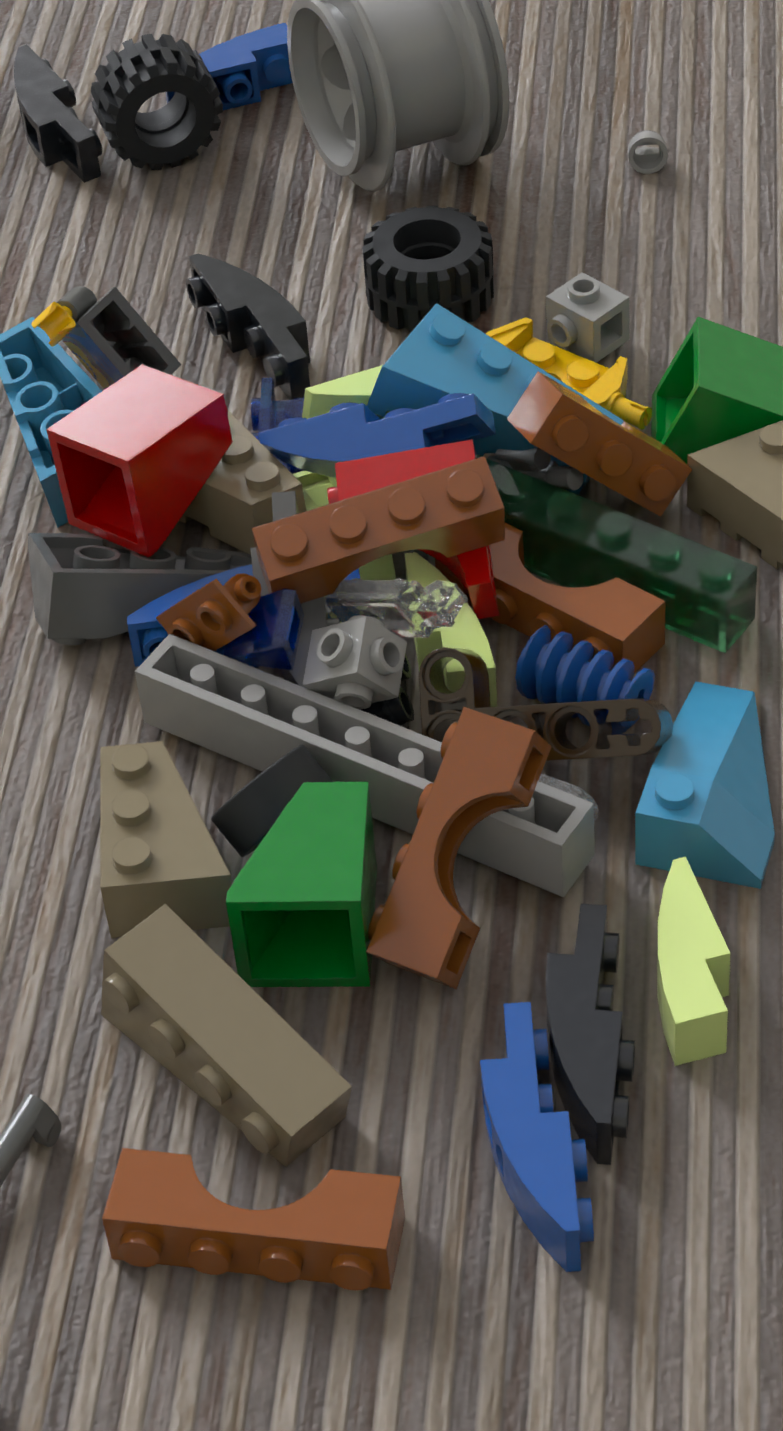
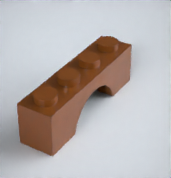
[252,456,505,611]
[435,523,665,673]
[366,707,552,989]
[102,1148,405,1290]

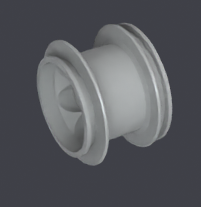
[287,0,509,192]

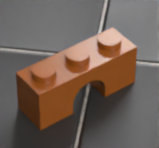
[507,371,692,517]

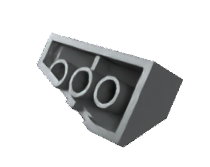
[28,533,252,645]

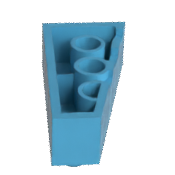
[367,303,624,495]
[0,317,102,528]

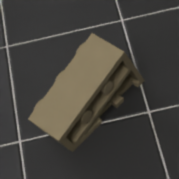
[179,410,306,555]
[100,741,232,938]

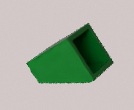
[651,317,783,464]
[226,781,377,987]

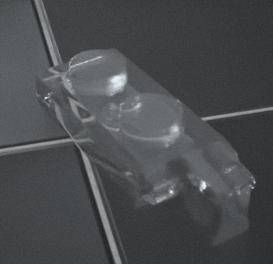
[324,578,468,638]

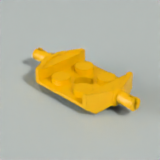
[485,317,652,430]

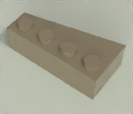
[687,420,783,569]
[101,904,352,1167]

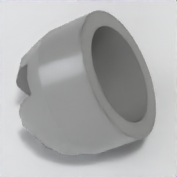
[628,130,668,174]

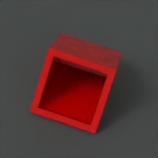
[46,364,233,557]

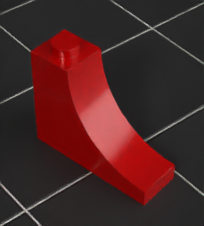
[327,439,499,619]

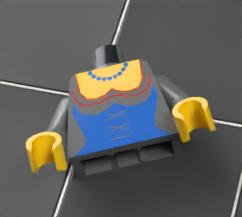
[31,286,181,389]

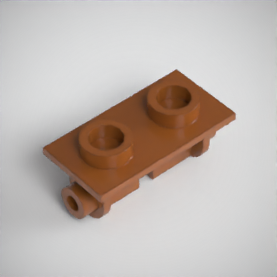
[156,573,262,651]

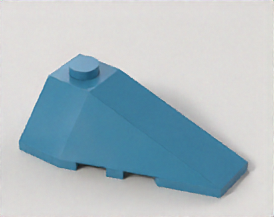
[635,681,775,889]

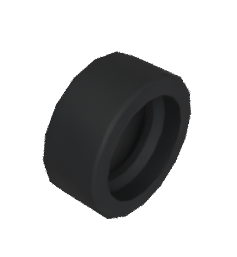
[211,745,333,857]

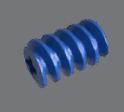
[515,625,655,735]

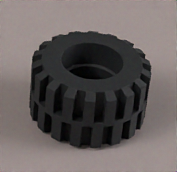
[91,34,223,170]
[362,205,495,332]

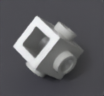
[546,272,630,363]
[302,615,407,709]

